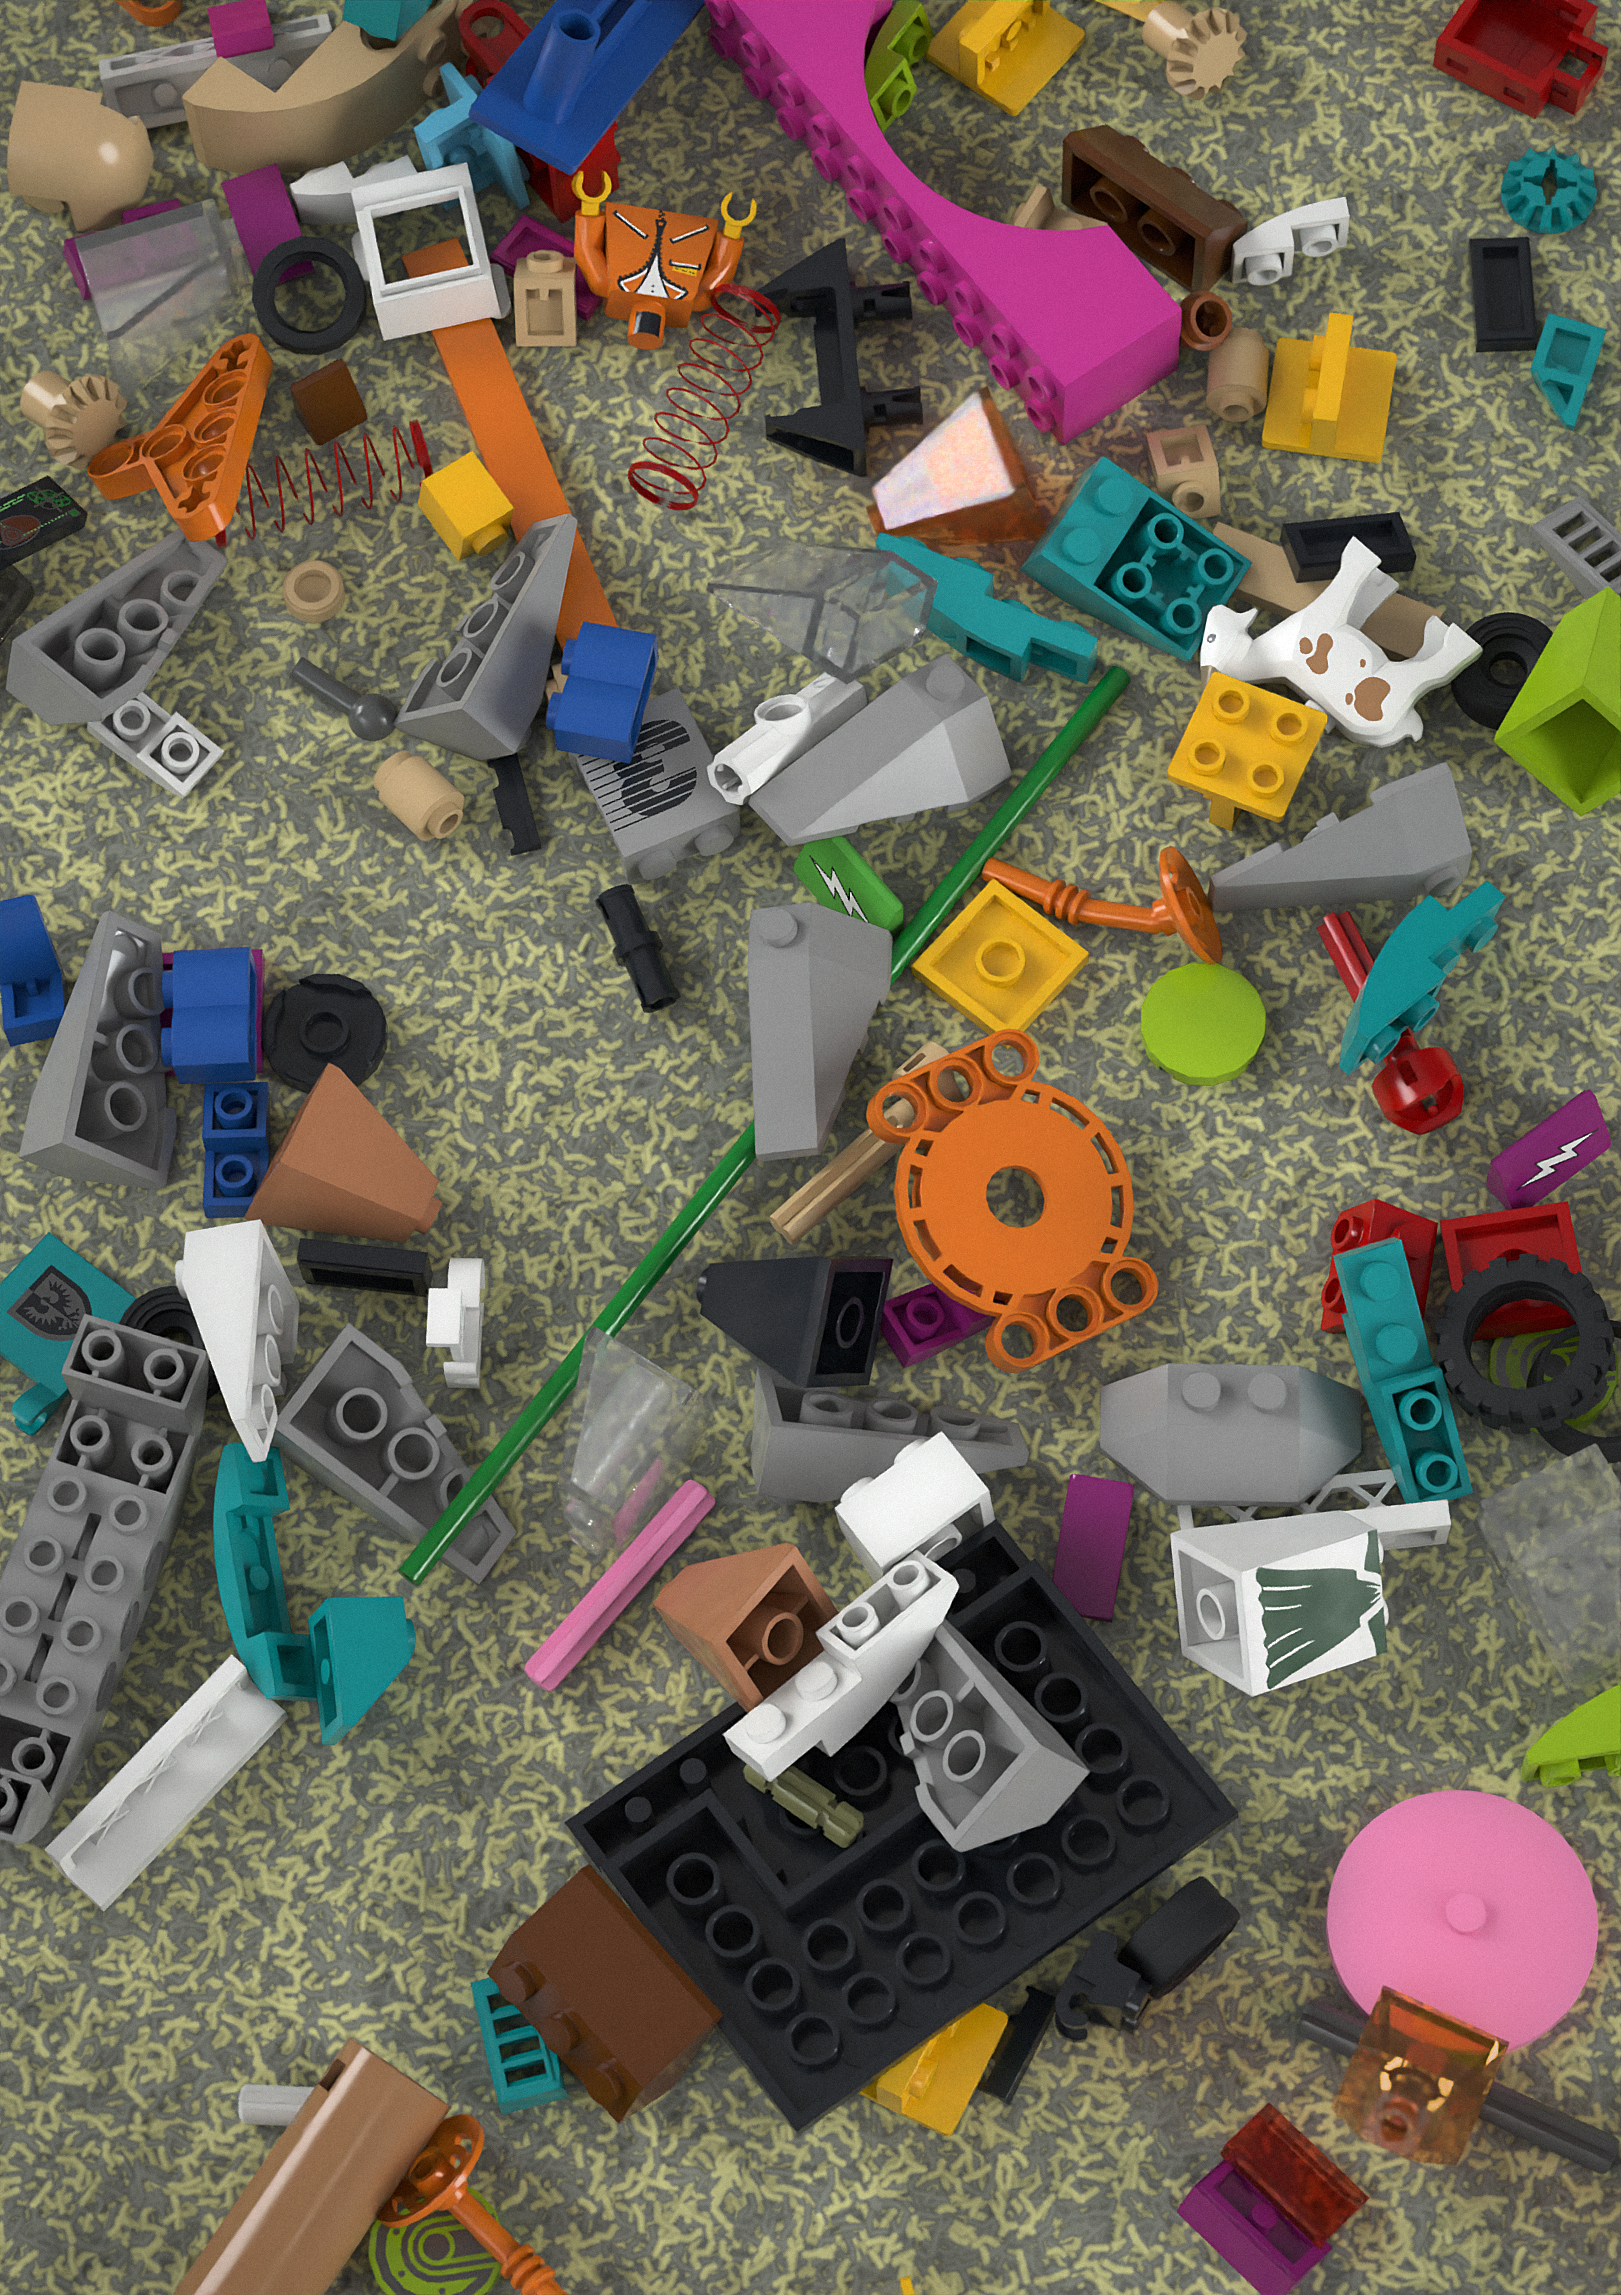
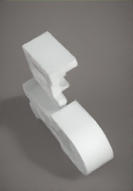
[426,1258,485,1388]

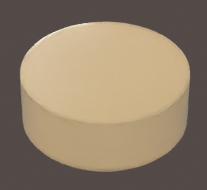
[282,560,345,623]

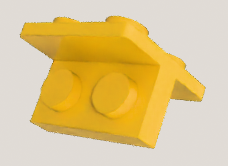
[925,0,1085,116]
[1261,312,1397,463]
[1167,672,1327,831]
[858,2003,1008,2137]

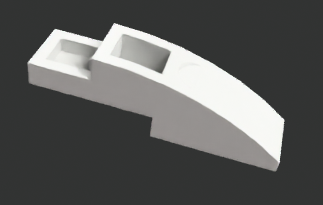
[723,1550,959,1782]

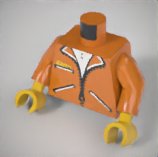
[572,170,757,350]

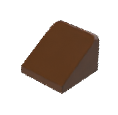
[290,358,368,446]

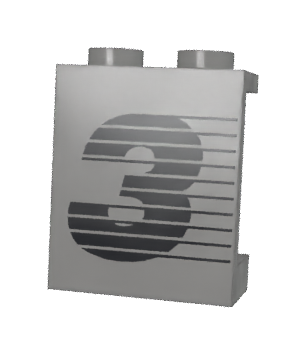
[568,687,741,882]

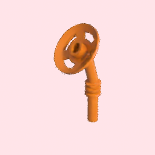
[981,846,1223,965]
[377,2114,569,2295]

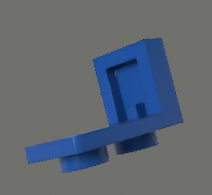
[0,895,69,1047]

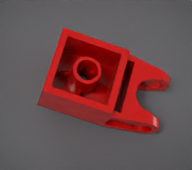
[459,0,621,224]

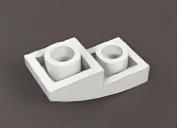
[290,155,417,225]
[1230,197,1350,286]
[87,692,224,799]

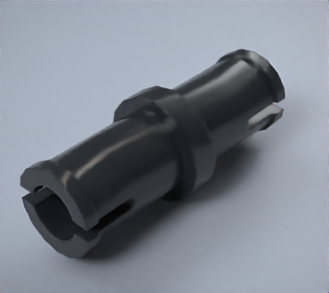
[595,884,681,1013]

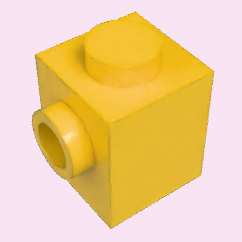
[417,451,514,562]

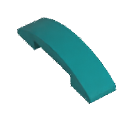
[213,1442,317,1702]

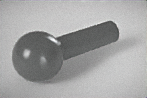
[289,657,397,741]

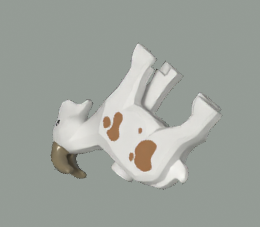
[1200,536,1483,748]

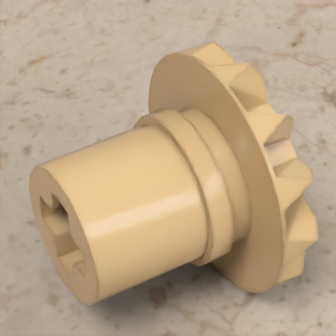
[1142,0,1247,101]
[20,371,128,470]

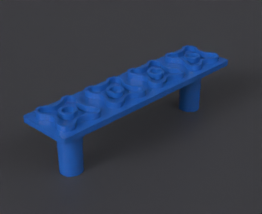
[468,0,706,175]

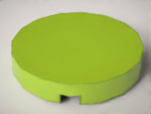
[1140,962,1266,1086]

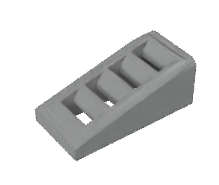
[1530,495,1621,600]

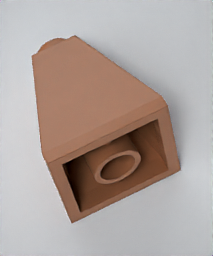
[244,1063,443,1243]
[652,1543,839,1713]

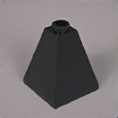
[696,1256,894,1388]

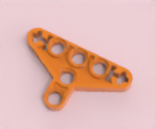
[87,333,273,542]

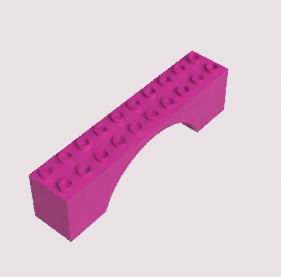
[705,0,1182,446]

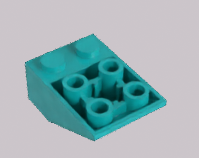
[1020,456,1252,662]

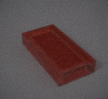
[1219,2102,1369,2250]

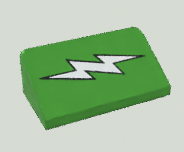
[793,835,904,940]

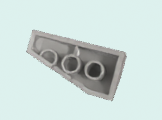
[393,513,578,761]
[1208,762,1472,912]
[270,1323,517,1585]
[751,1367,1028,1505]
[888,1618,1090,1852]

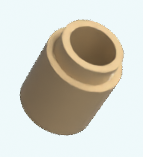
[1206,327,1269,422]
[373,751,464,841]

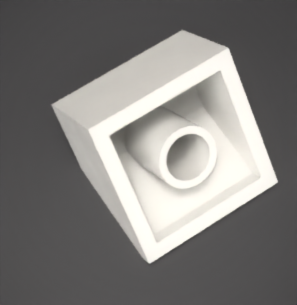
[835,1431,995,1584]

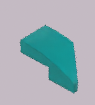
[1530,313,1606,431]

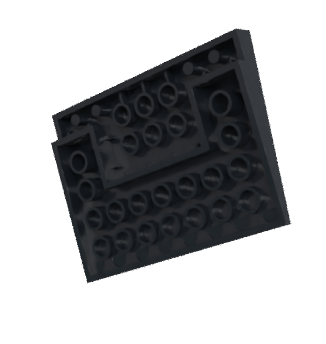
[564,1519,1238,2137]

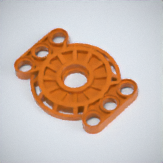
[866,1028,1158,1374]

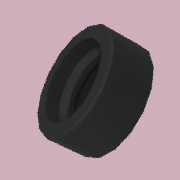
[252,236,367,355]

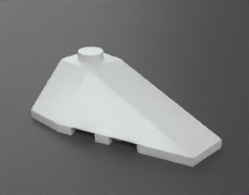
[175,1219,299,1463]

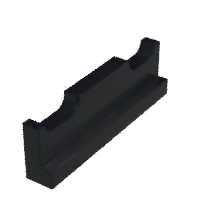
[487,752,542,856]
[977,1985,1056,2105]

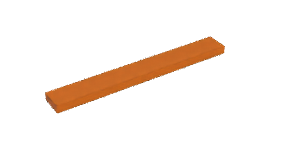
[401,237,619,656]

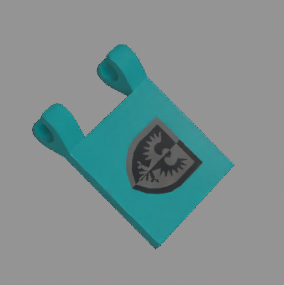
[0,1232,137,1436]

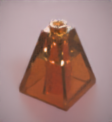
[866,386,1047,547]
[1331,1985,1510,2166]

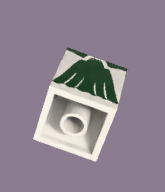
[1170,1510,1389,1696]

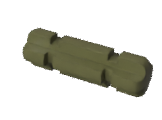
[743,1764,865,1847]

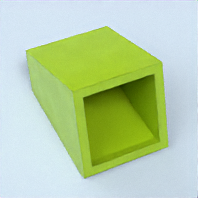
[1494,586,1621,817]

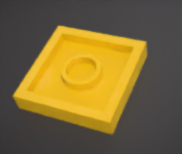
[911,878,1089,1049]

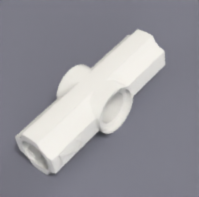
[707,666,868,805]

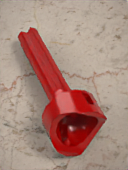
[1316,911,1464,1135]

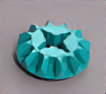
[1501,145,1597,234]

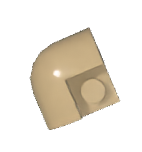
[7,81,154,232]

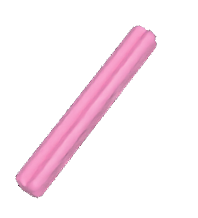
[524,1479,716,1692]

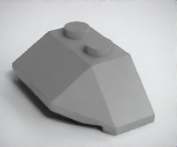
[1100,1363,1362,1507]

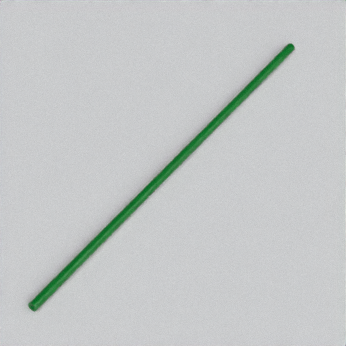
[398,666,1131,1586]

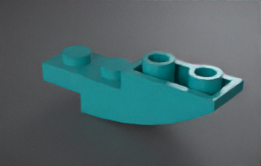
[876,532,1098,685]
[1339,881,1506,1075]
[1333,1237,1473,1504]

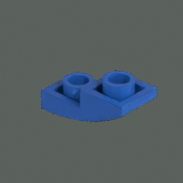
[202,1082,271,1218]

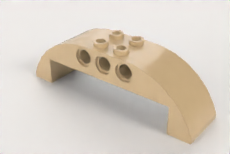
[182,0,513,174]

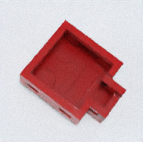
[1433,0,1609,119]

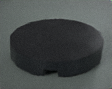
[262,974,388,1094]

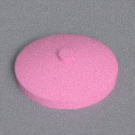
[1326,1790,1598,2060]

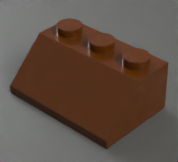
[1061,124,1248,293]
[487,1864,723,2124]

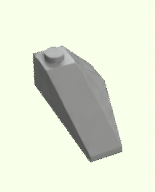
[6,528,228,725]
[748,653,1012,847]
[747,902,892,1162]
[19,911,177,1189]

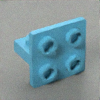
[413,61,530,211]

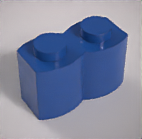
[546,622,659,764]
[161,947,257,1084]

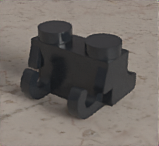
[1055,1930,1153,2043]

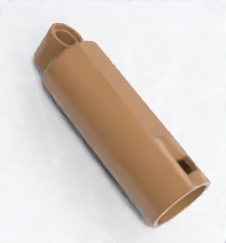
[173,2037,451,2295]

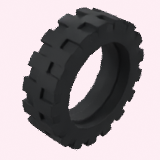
[1435,1254,1615,1434]

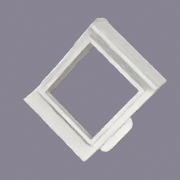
[350,162,512,341]

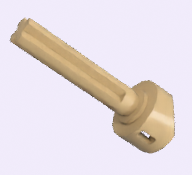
[769,1041,967,1245]

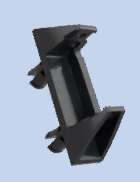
[754,238,923,477]

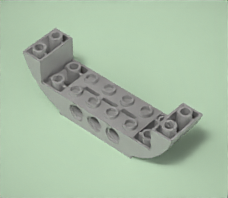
[0,1314,209,1845]

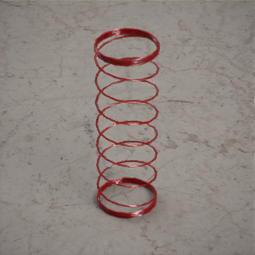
[627,284,782,510]
[215,419,434,549]

